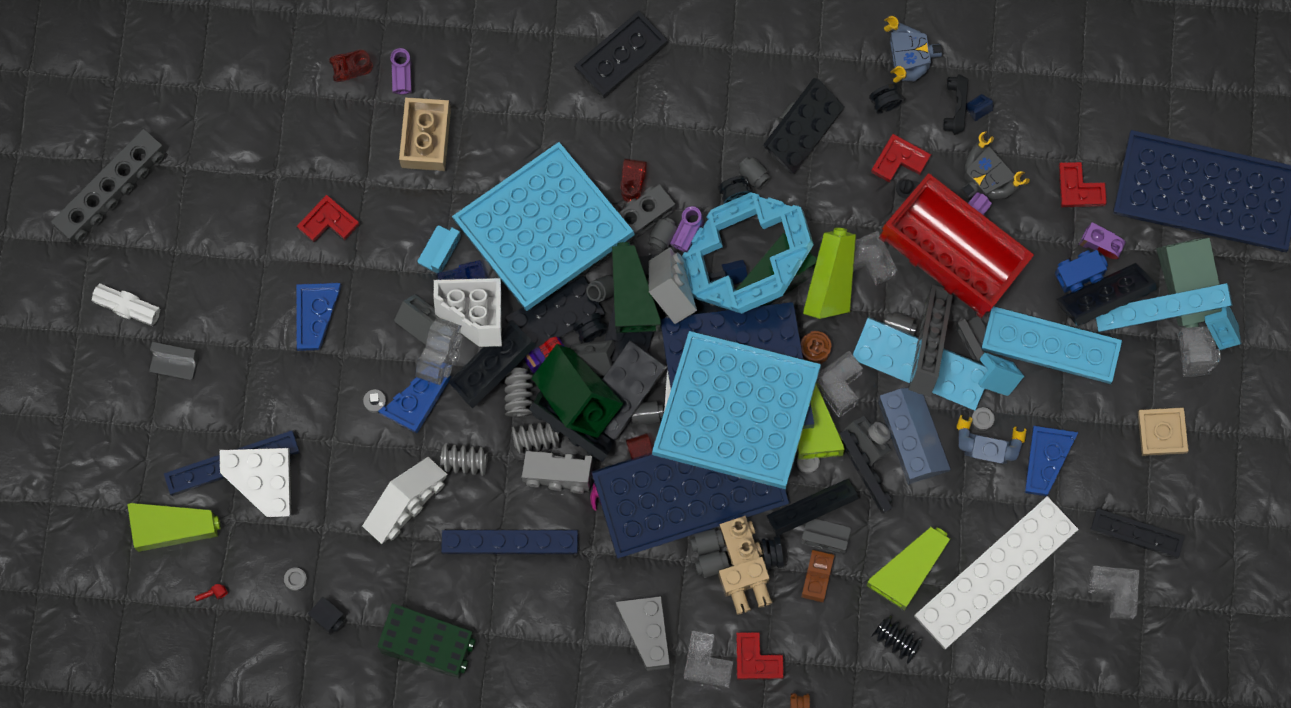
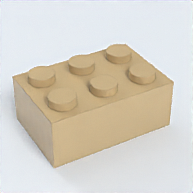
[399,98,451,171]

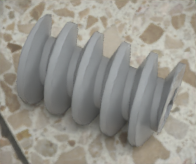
[505,368,533,417]
[512,422,559,454]
[440,443,488,476]

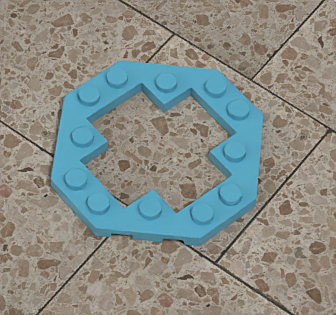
[682,192,814,314]

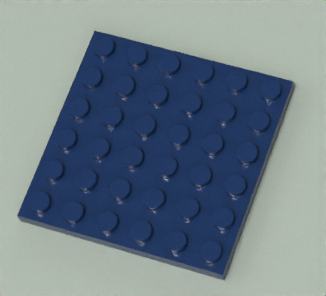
[660,302,814,429]

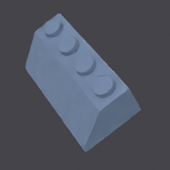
[878,388,951,485]

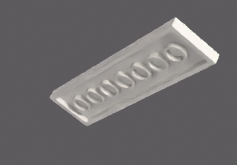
[914,496,1078,650]

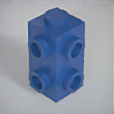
[1055,250,1108,293]

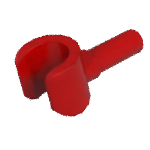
[195,584,228,601]

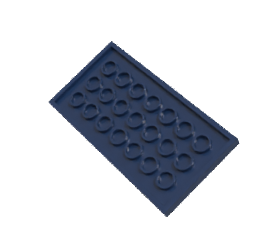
[1113,130,1291,253]
[591,453,789,559]

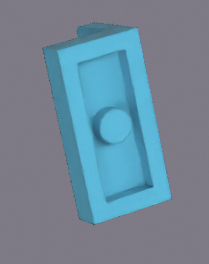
[418,226,461,275]
[1205,307,1241,350]
[978,353,1024,396]

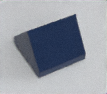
[966,94,993,121]
[721,260,747,284]

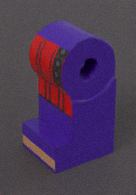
[524,336,564,374]

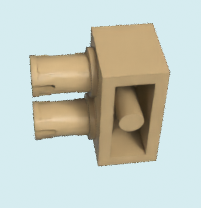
[719,516,763,566]
[718,557,772,615]

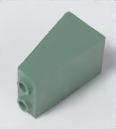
[1156,238,1222,329]

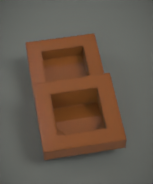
[801,550,834,602]

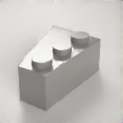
[649,247,697,324]
[522,451,593,494]
[615,596,670,671]

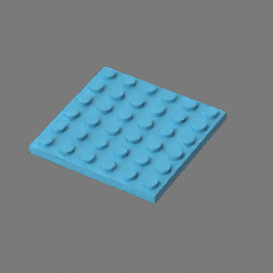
[452,142,635,311]
[652,331,821,489]

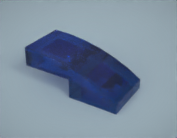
[437,260,486,280]

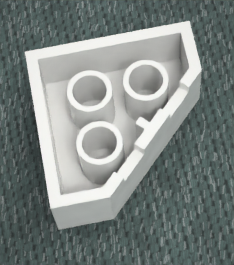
[434,278,502,347]
[220,448,291,517]
[362,457,448,544]

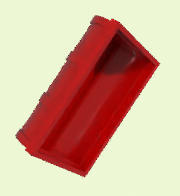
[878,173,1034,318]

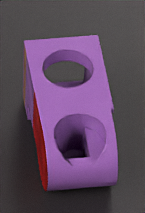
[1078,222,1126,259]

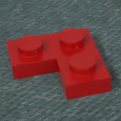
[871,134,931,183]
[1059,162,1106,207]
[297,195,360,242]
[736,633,783,680]

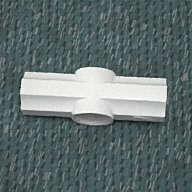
[92,283,160,326]

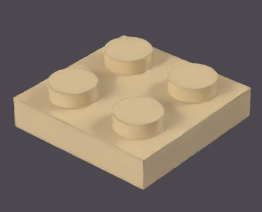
[1138,408,1188,456]

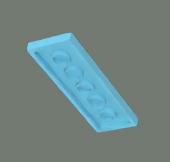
[981,306,1122,384]
[851,317,988,410]

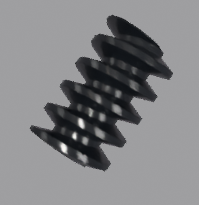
[871,615,922,664]

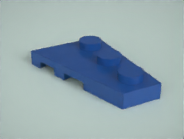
[296,283,342,351]
[378,365,451,434]
[1025,426,1078,496]

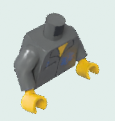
[960,131,1030,200]

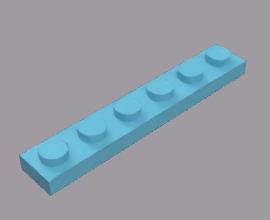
[1096,283,1232,332]

